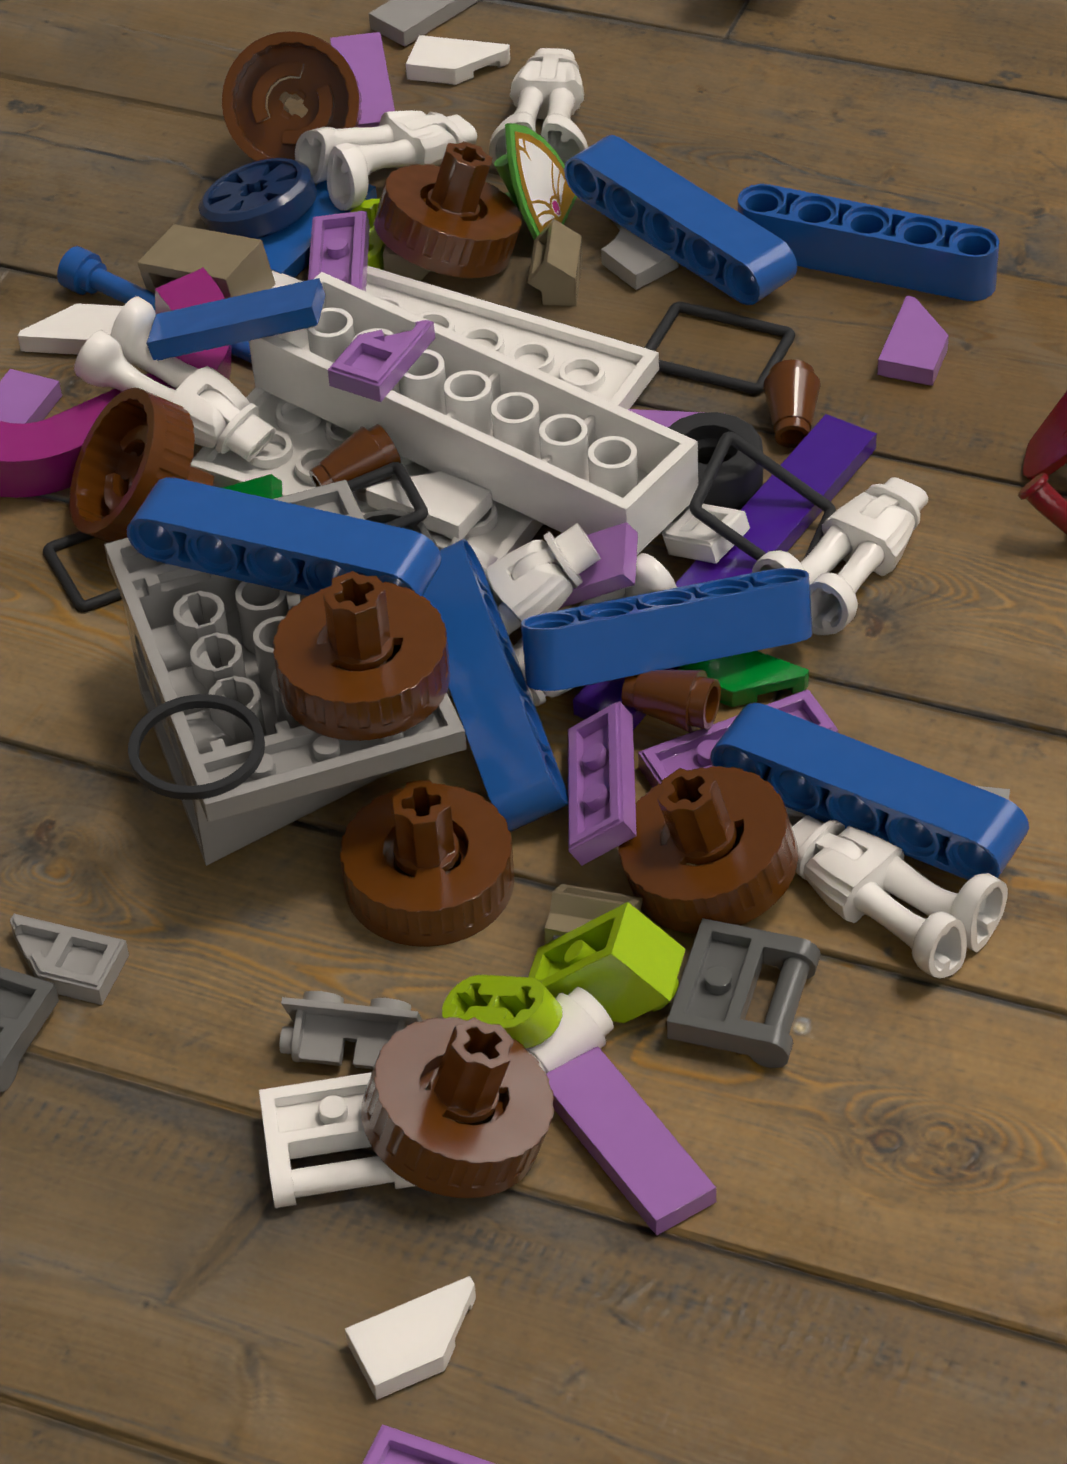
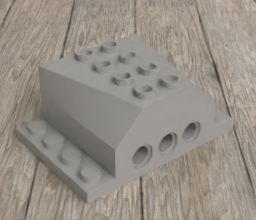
[104,480,466,866]

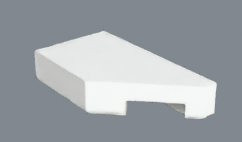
[406,35,510,85]
[18,303,123,355]
[366,471,492,540]
[661,504,750,564]
[345,1276,476,1400]

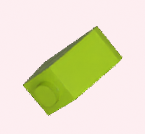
[528,902,686,1023]

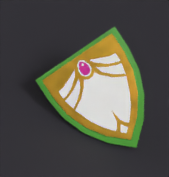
[494,123,577,240]

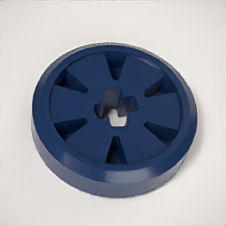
[198,158,317,239]

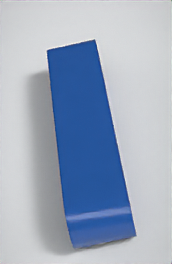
[564,135,797,305]
[737,184,999,301]
[127,477,441,596]
[423,538,568,832]
[521,568,813,691]
[710,703,1029,880]

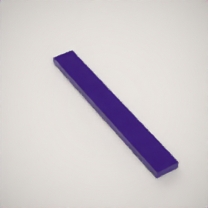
[573,414,877,730]

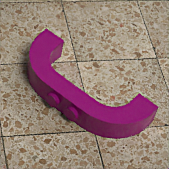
[0,267,231,498]

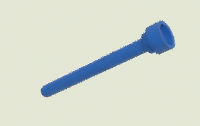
[57,246,252,363]

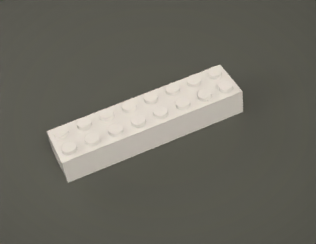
[249,272,698,555]

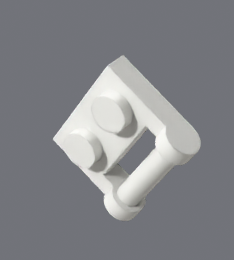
[259,1072,415,1208]

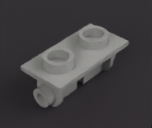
[280,991,423,1069]

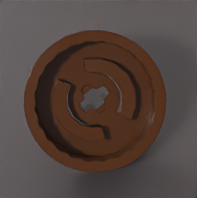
[222,31,362,161]
[374,141,522,278]
[70,388,215,543]
[273,571,450,741]
[618,766,798,934]
[340,780,514,947]
[361,1017,554,1198]

